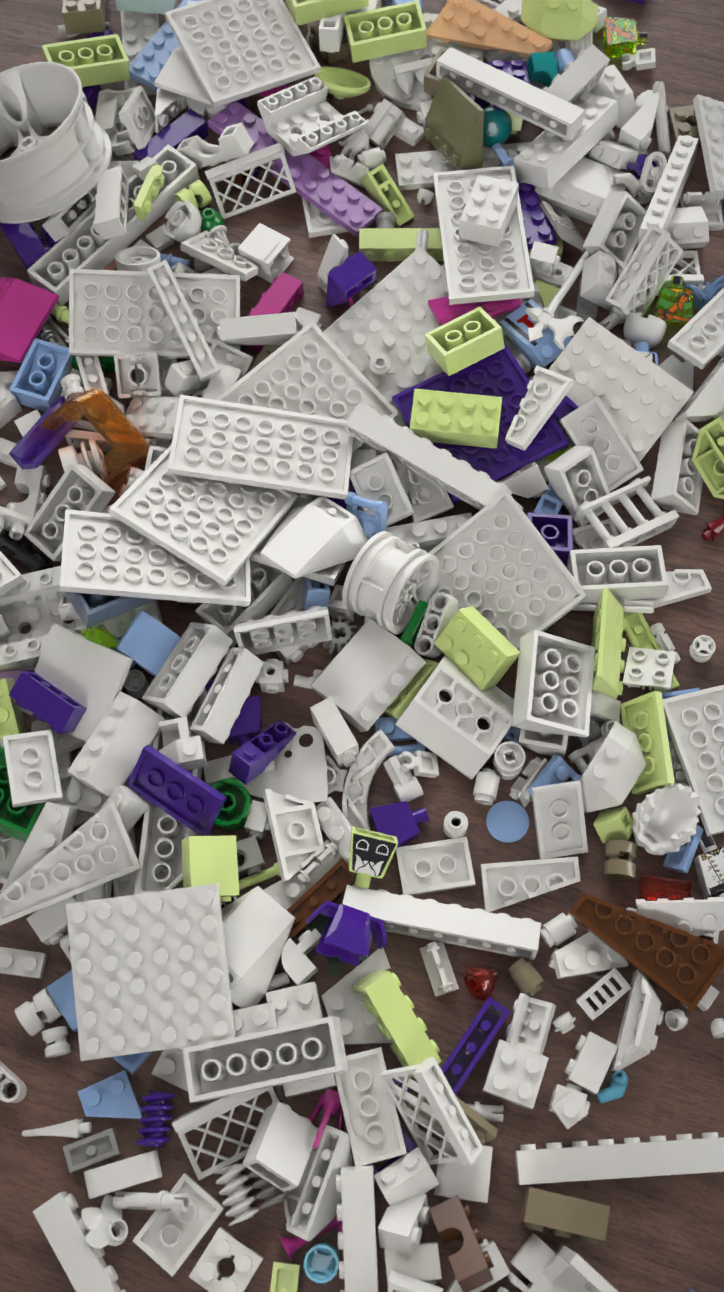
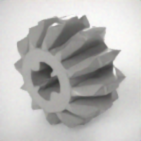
[323,617,357,655]

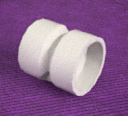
[492,742,525,780]
[14,988,62,1036]

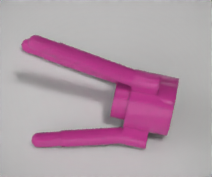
[308,1089,344,1149]

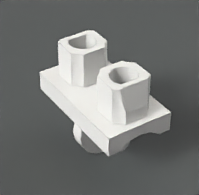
[0,503,31,540]

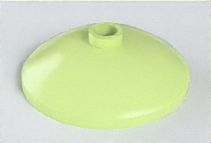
[314,66,371,99]

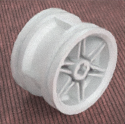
[343,531,440,634]

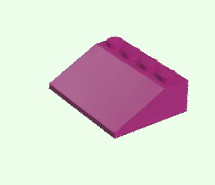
[0,277,59,363]

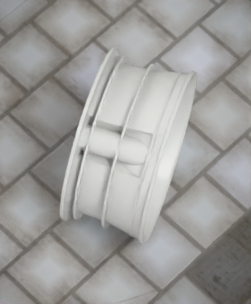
[0,62,112,224]

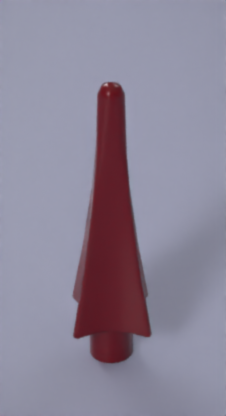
[701,516,724,541]

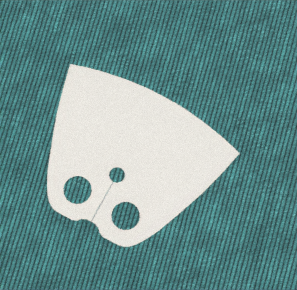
[237,723,328,802]

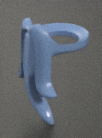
[685,275,724,310]

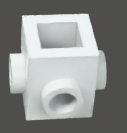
[256,659,289,694]

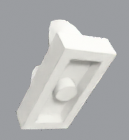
[393,58,433,95]

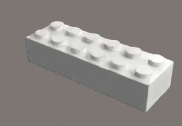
[514,93,619,189]
[183,1016,349,1102]

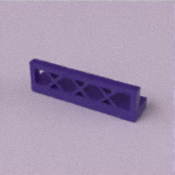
[9,396,87,470]

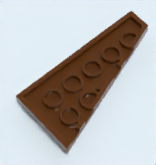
[568,893,724,1012]

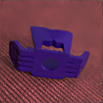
[306,901,387,966]

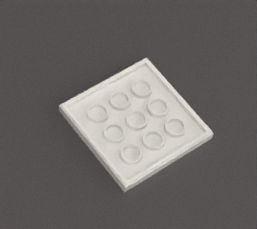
[20,624,133,742]

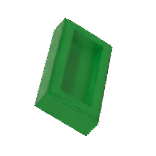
[400,600,428,649]

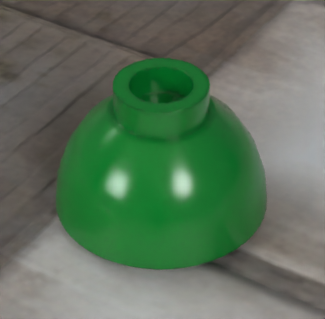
[200,208,225,232]

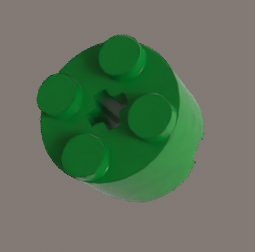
[210,778,252,832]

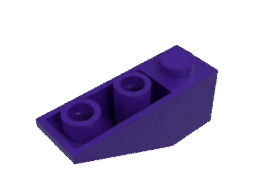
[228,720,297,785]

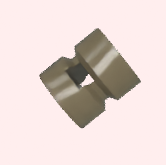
[603,840,637,881]

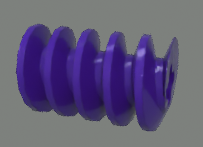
[136,1091,175,1147]

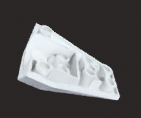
[260,496,368,579]
[221,886,296,1008]

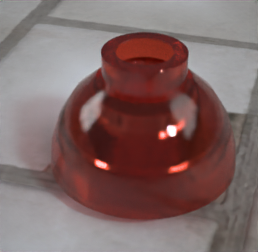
[464,966,498,1001]

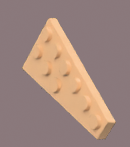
[427,0,553,58]

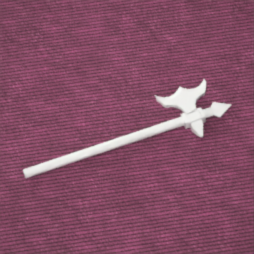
[525,250,591,350]

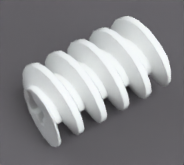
[213,1163,259,1226]

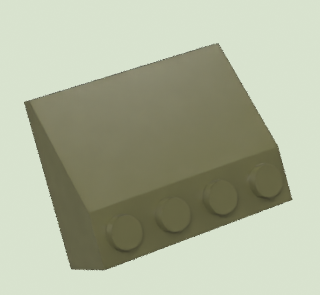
[424,75,484,171]

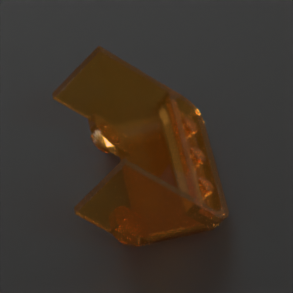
[41,388,150,489]

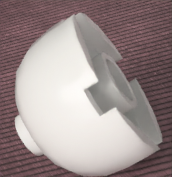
[163,199,202,242]
[623,313,667,350]

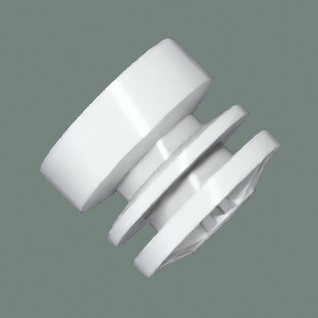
[58,438,109,483]

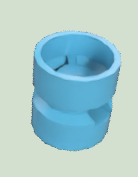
[304,1242,340,1283]

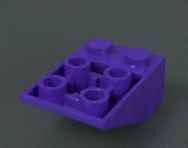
[326,251,377,308]

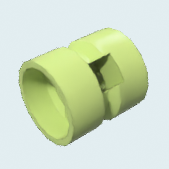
[174,179,212,209]

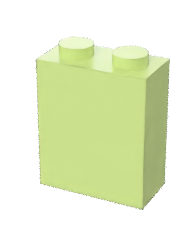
[181,835,239,903]

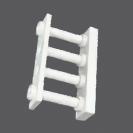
[573,476,679,548]

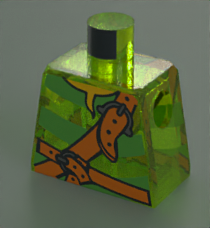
[603,16,648,59]
[652,276,693,327]

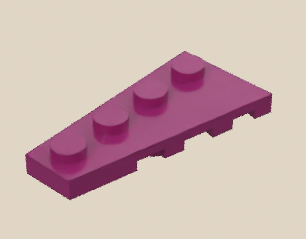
[428,297,522,327]

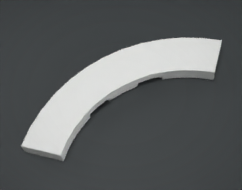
[342,729,396,831]

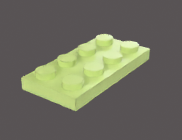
[620,691,675,795]

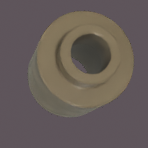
[508,957,544,997]

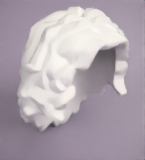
[632,784,701,856]

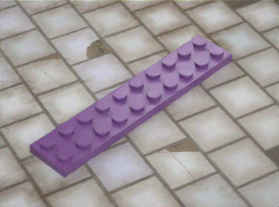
[208,101,383,237]

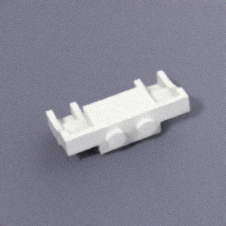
[94,87,136,157]

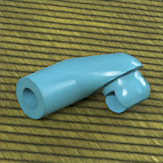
[597,1070,628,1104]

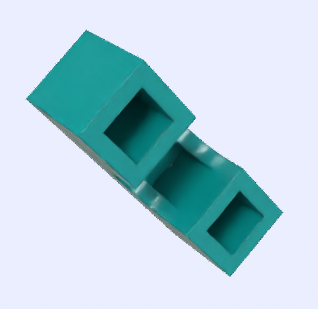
[526,51,558,90]

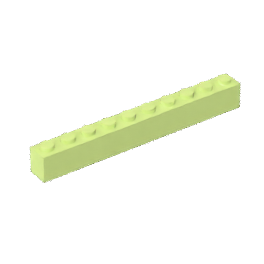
[359,228,563,262]

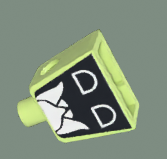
[349,826,398,888]

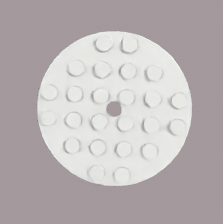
[369,13,483,111]

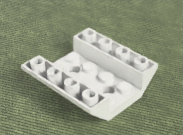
[257,76,368,157]
[395,655,514,780]

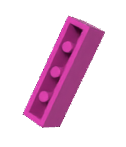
[244,272,304,353]

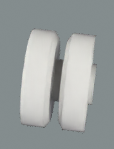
[115,246,161,272]

